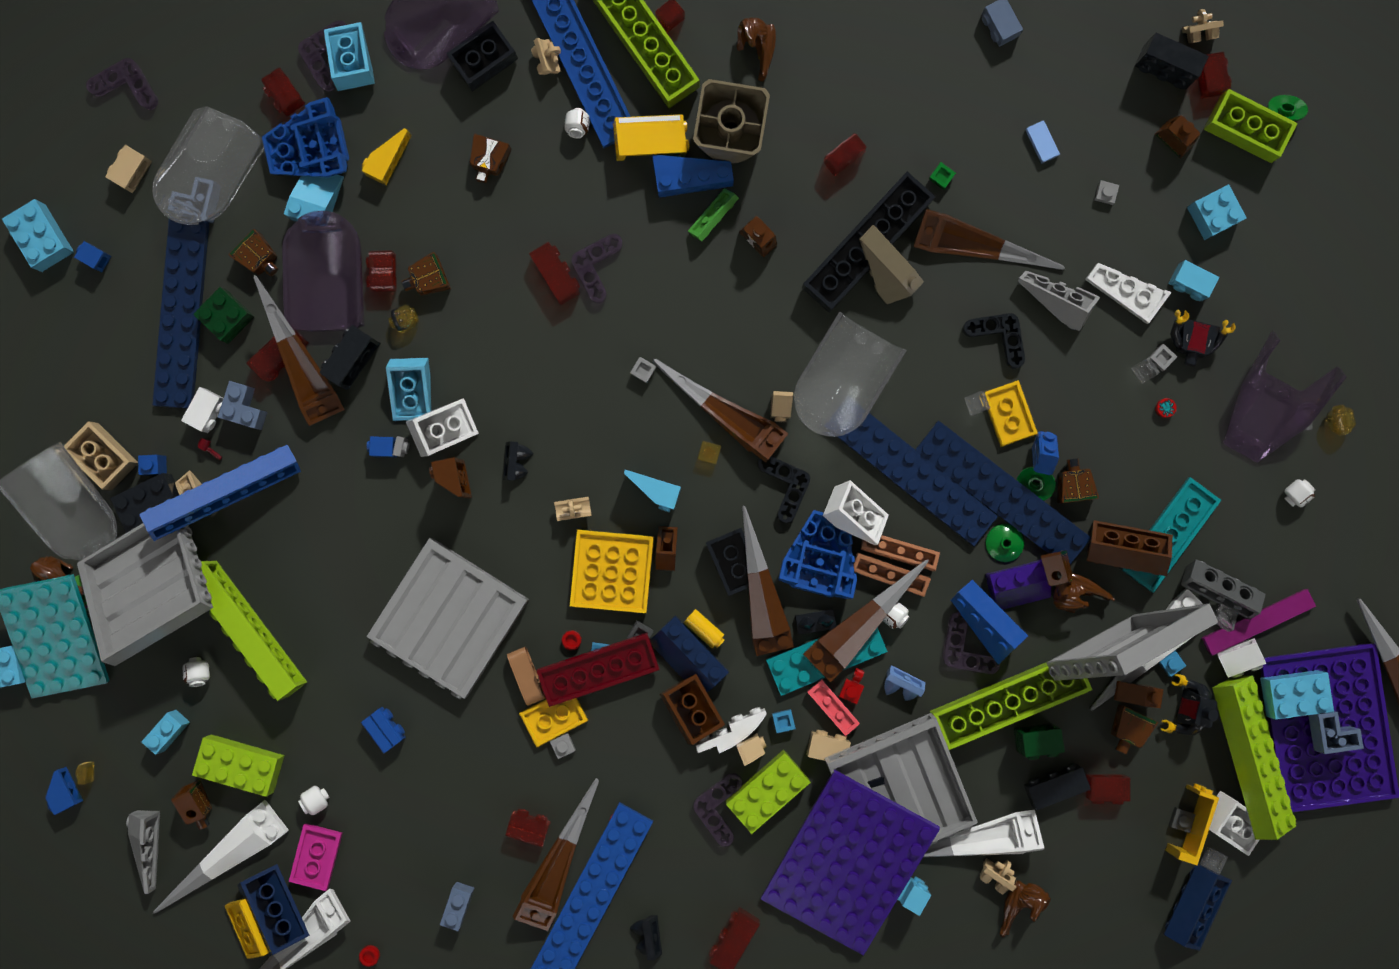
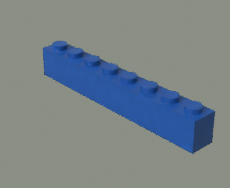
[139,445,301,541]

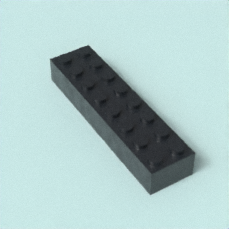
[802,171,935,313]

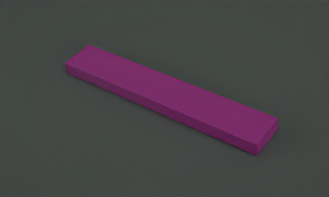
[1202,589,1316,656]

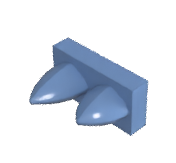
[884,665,925,701]

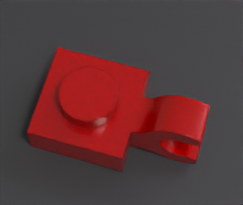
[839,668,864,704]

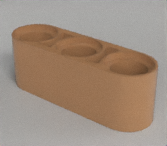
[507,647,546,706]

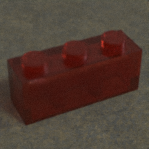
[529,242,581,305]
[246,325,309,382]
[708,907,760,969]

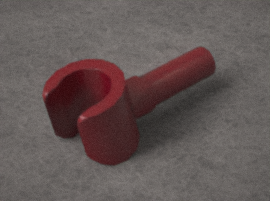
[198,438,222,461]

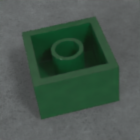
[193,287,255,344]
[1014,723,1065,760]

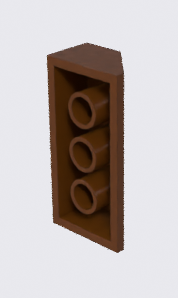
[1087,520,1173,576]

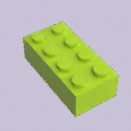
[1204,89,1298,163]
[192,734,285,797]
[726,749,811,834]

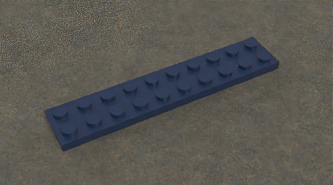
[152,217,209,408]
[824,396,998,546]
[915,420,1091,564]

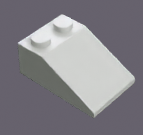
[406,398,479,457]
[823,480,889,545]
[1209,791,1259,856]

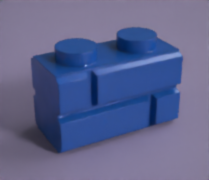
[1032,431,1059,475]
[361,707,406,754]

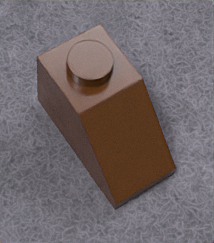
[656,526,678,571]
[1114,681,1164,709]

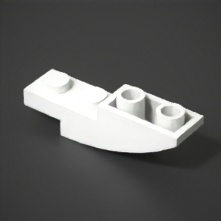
[696,707,767,753]

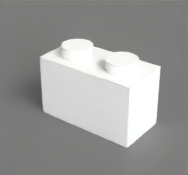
[181,387,224,433]
[1217,638,1266,678]

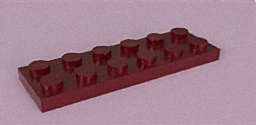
[536,633,660,707]

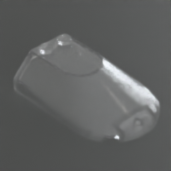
[152,106,264,225]
[794,312,907,437]
[0,442,117,562]

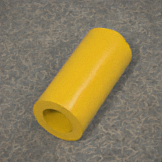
[683,609,725,649]

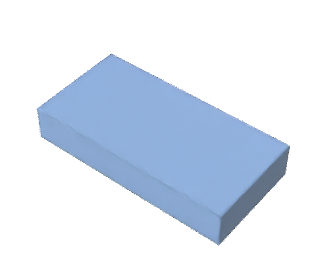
[1025,120,1060,164]

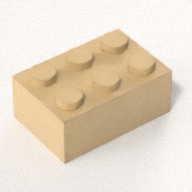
[61,421,138,490]

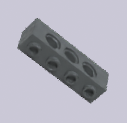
[1181,559,1266,620]

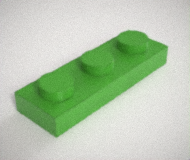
[688,188,739,241]

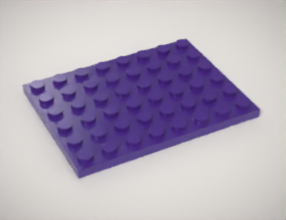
[1260,643,1399,812]
[761,769,940,956]

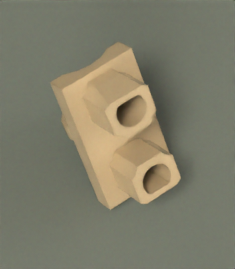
[1182,9,1224,43]
[531,38,561,75]
[554,497,592,521]
[980,858,1016,895]

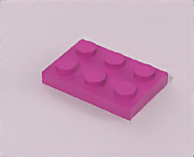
[289,823,343,891]

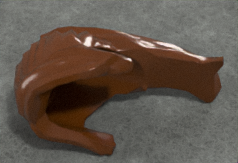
[737,18,776,82]
[30,556,84,596]
[1053,573,1115,613]
[1000,880,1051,937]

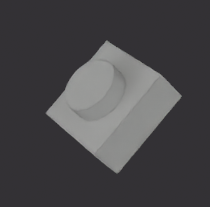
[1094,180,1119,205]
[1148,344,1177,371]
[630,357,656,383]
[393,436,410,457]
[550,733,576,759]

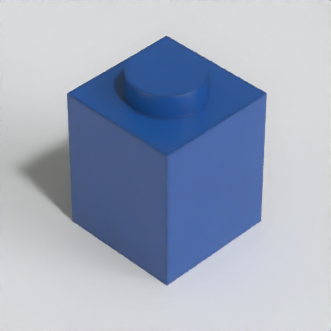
[74,241,112,272]
[367,436,397,458]
[138,455,167,476]

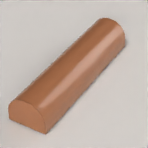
[860,535,940,572]
[853,552,931,597]

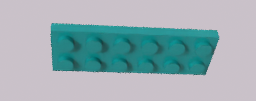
[1120,477,1221,593]
[766,627,888,696]

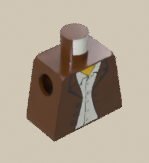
[470,134,512,183]
[739,216,777,258]

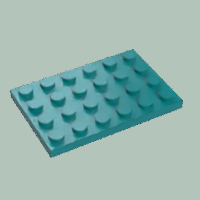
[0,574,110,699]

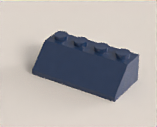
[650,615,729,692]
[237,864,310,957]
[1164,864,1232,951]

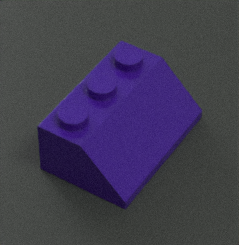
[985,560,1051,610]

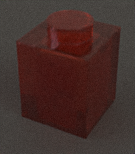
[655,0,685,33]

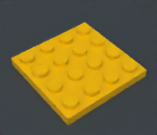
[570,530,654,613]

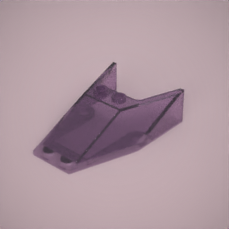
[1224,331,1347,463]

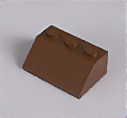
[429,457,472,499]
[659,674,725,745]

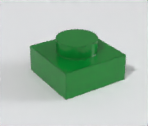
[929,162,956,190]

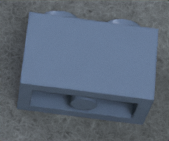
[981,0,1023,47]
[440,882,475,931]

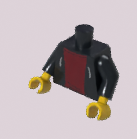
[1170,310,1236,366]
[1160,674,1219,736]

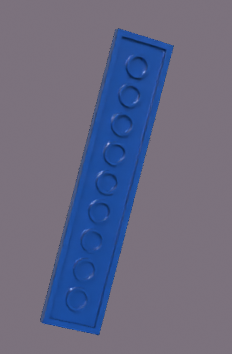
[532,0,631,148]
[531,802,653,969]

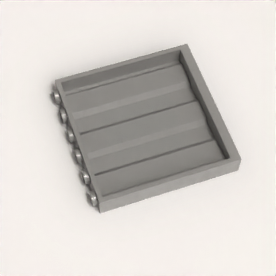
[77,523,213,666]
[367,538,529,699]
[1047,603,1218,681]
[824,713,978,845]

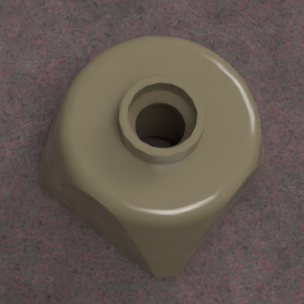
[693,79,770,164]

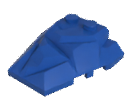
[262,97,349,177]
[778,510,857,599]

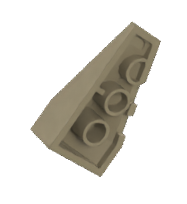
[859,225,924,304]

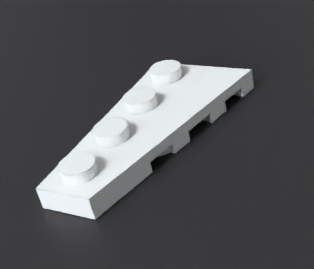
[1085,263,1171,324]

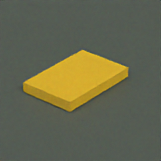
[981,380,1038,447]
[519,698,588,748]
[225,898,269,959]

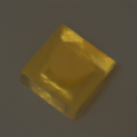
[698,441,721,465]
[76,762,94,784]

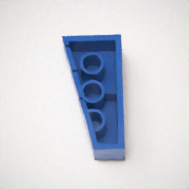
[652,155,734,198]
[951,580,1028,664]

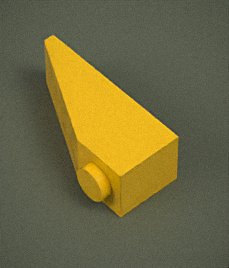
[362,128,412,185]

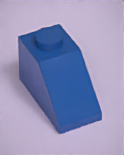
[45,767,83,815]

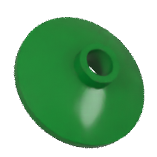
[1268,95,1308,121]
[1017,467,1056,501]
[985,524,1024,562]

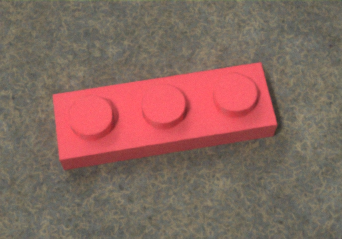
[807,679,860,736]

